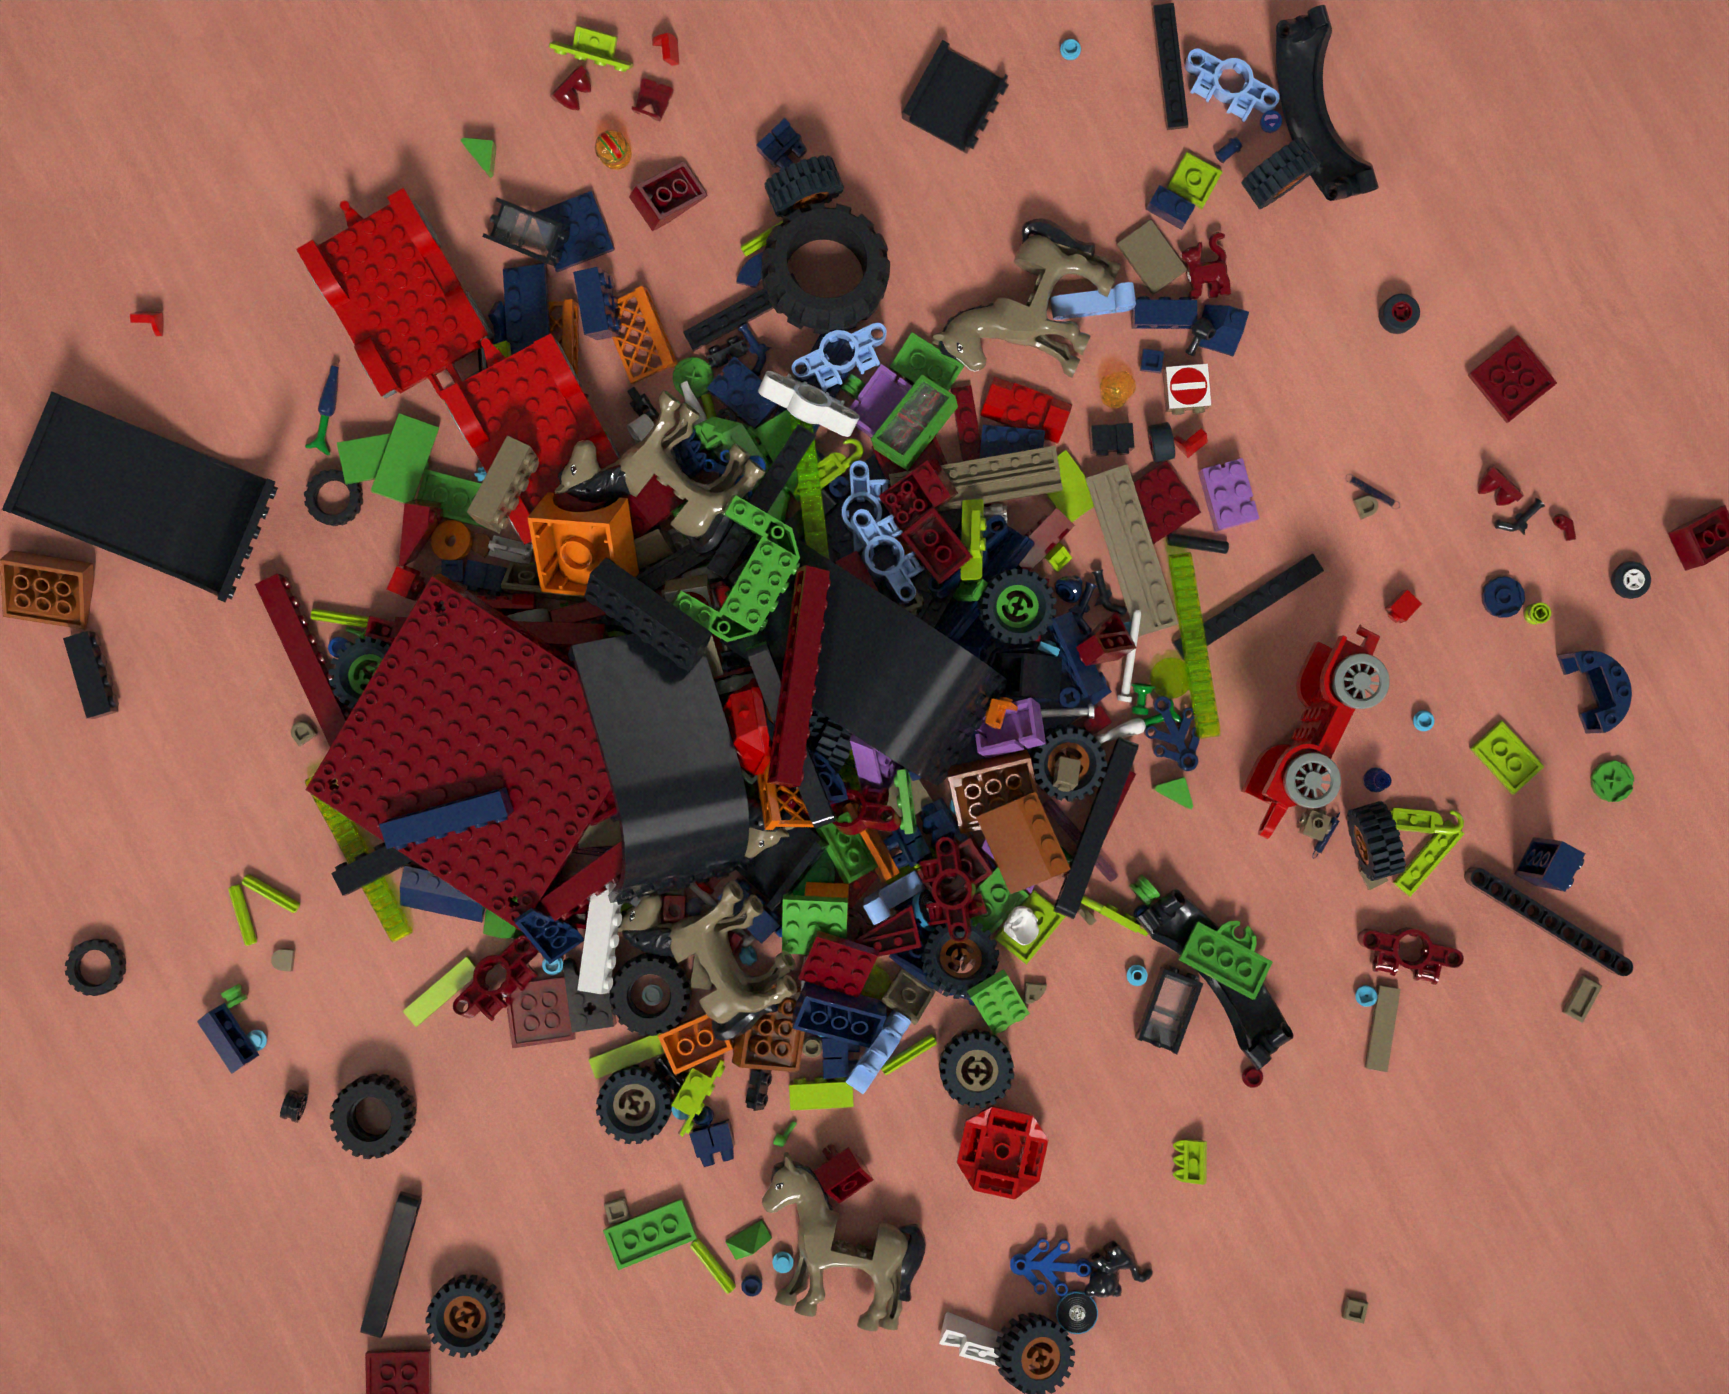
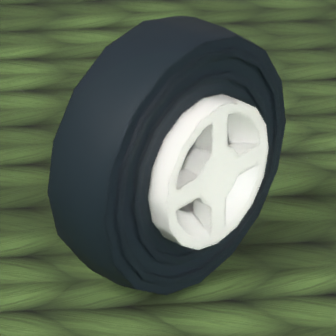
[1611,561,1651,599]

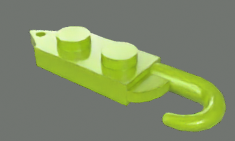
[794,438,863,496]
[1390,808,1464,835]
[1081,896,1148,937]

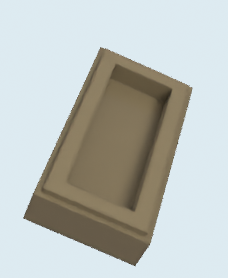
[1562,975,1602,1023]

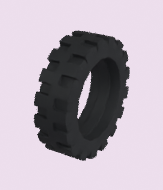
[304,469,363,526]
[65,939,126,996]

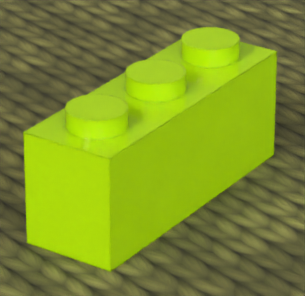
[789,1076,854,1111]

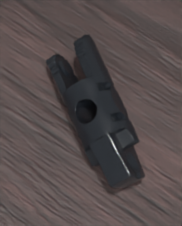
[627,387,659,422]

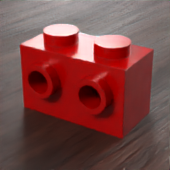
[386,565,425,601]

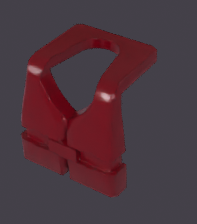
[631,78,674,122]

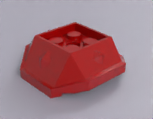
[723,678,772,775]
[956,1105,1049,1200]

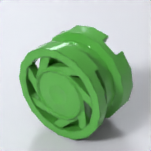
[1129,874,1161,907]

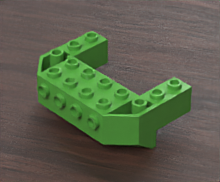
[693,417,790,548]
[671,495,800,642]

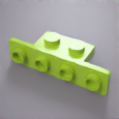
[549,26,634,72]
[961,499,987,580]
[671,1058,726,1137]

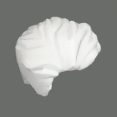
[1004,906,1039,945]

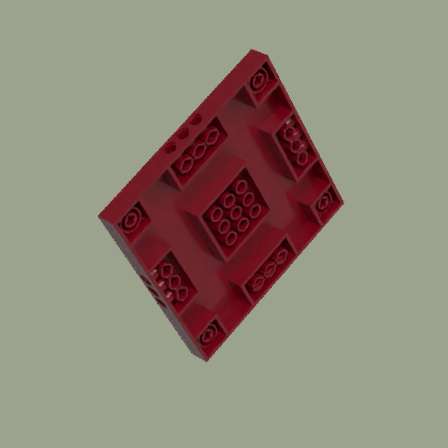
[305,573,612,931]

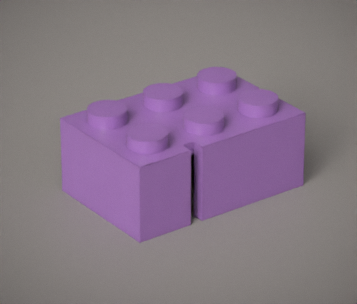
[849,364,912,438]
[1198,458,1260,532]
[975,698,1046,758]

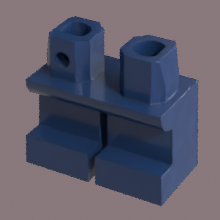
[756,118,807,169]
[920,802,955,852]
[883,824,933,868]
[822,1038,860,1079]
[689,1119,735,1167]

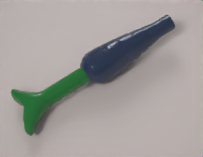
[305,366,339,455]

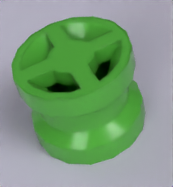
[841,374,866,400]
[221,984,248,1009]

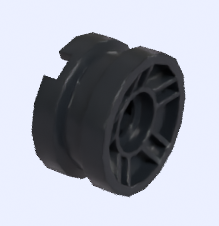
[280,1089,308,1123]

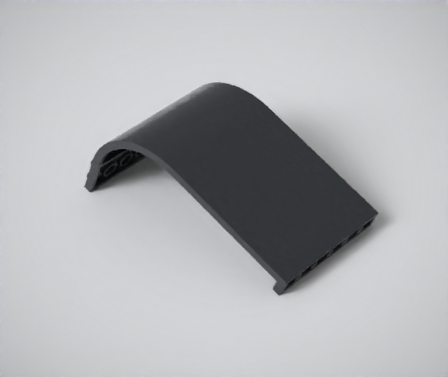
[2,391,278,602]
[720,538,1009,786]
[568,633,749,905]

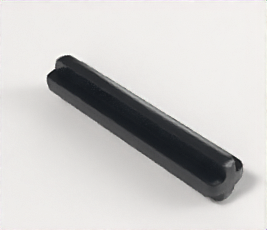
[1167,533,1229,554]

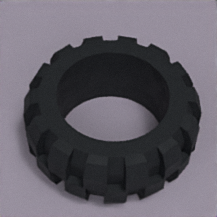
[761,202,890,334]

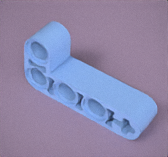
[1050,282,1136,320]

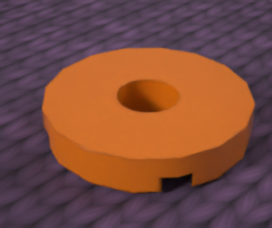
[431,520,472,560]

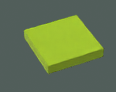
[1166,152,1223,209]

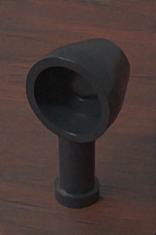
[1185,317,1216,356]

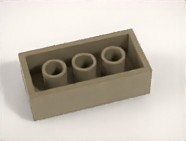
[467,436,539,534]

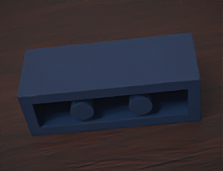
[1132,296,1197,329]
[197,1003,259,1074]

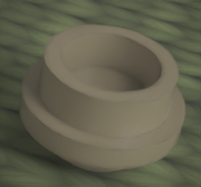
[802,1036,822,1058]

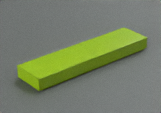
[1393,820,1465,897]
[403,956,476,1027]
[588,1033,665,1079]

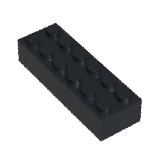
[584,557,712,672]

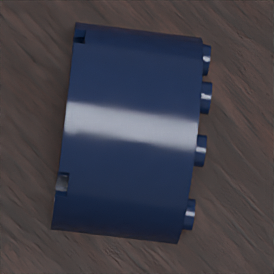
[1557,651,1632,734]

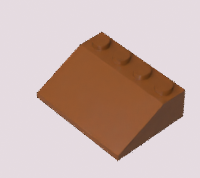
[0,550,94,630]
[947,749,1039,834]
[976,791,1071,894]
[732,984,805,1072]

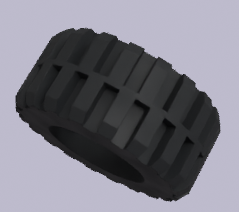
[609,953,692,1036]
[330,1074,417,1159]

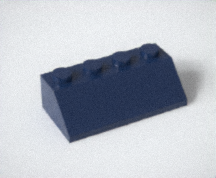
[1048,611,1106,699]
[400,864,486,923]

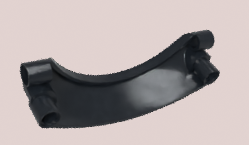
[1276,5,1379,201]
[1136,889,1294,1069]

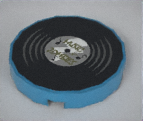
[912,889,944,931]
[1056,1290,1098,1334]

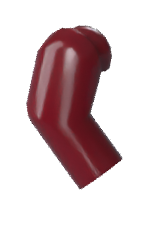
[1553,514,1576,541]

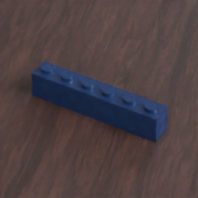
[379,787,514,850]

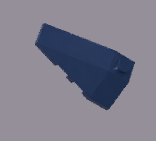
[514,908,584,964]

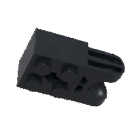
[563,958,617,1033]

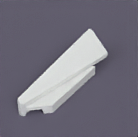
[939,1312,1033,1366]

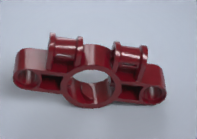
[800,782,902,835]
[919,837,976,942]
[1358,928,1464,985]
[453,936,539,1021]

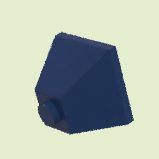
[1199,305,1249,357]

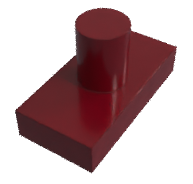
[1072,705,1112,735]

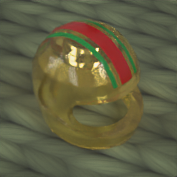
[595,130,632,170]

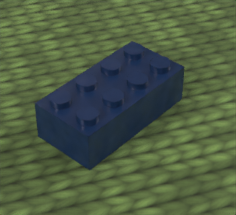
[1514,837,1586,892]
[792,981,887,1048]

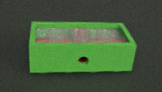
[871,375,958,471]

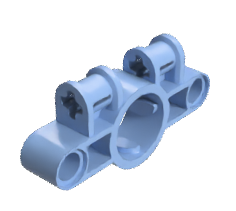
[1184,48,1280,122]
[792,323,887,392]
[841,461,890,560]
[850,509,925,604]
[845,1010,911,1094]

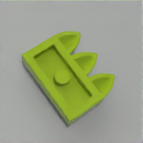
[1173,1139,1207,1185]

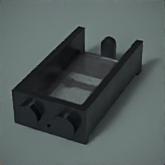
[482,197,570,267]
[1135,965,1204,1055]

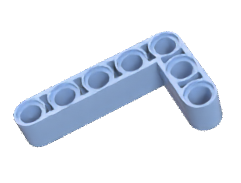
[863,870,926,925]

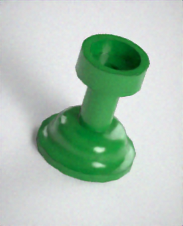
[1131,683,1156,715]

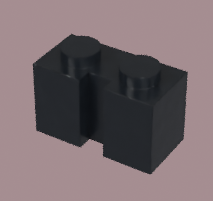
[1089,423,1135,457]

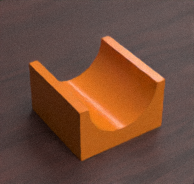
[528,492,639,596]

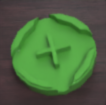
[673,357,714,399]
[1591,761,1634,802]

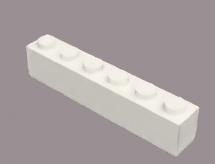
[578,882,622,994]

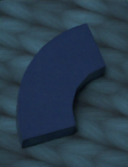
[736,252,763,288]
[488,301,507,345]

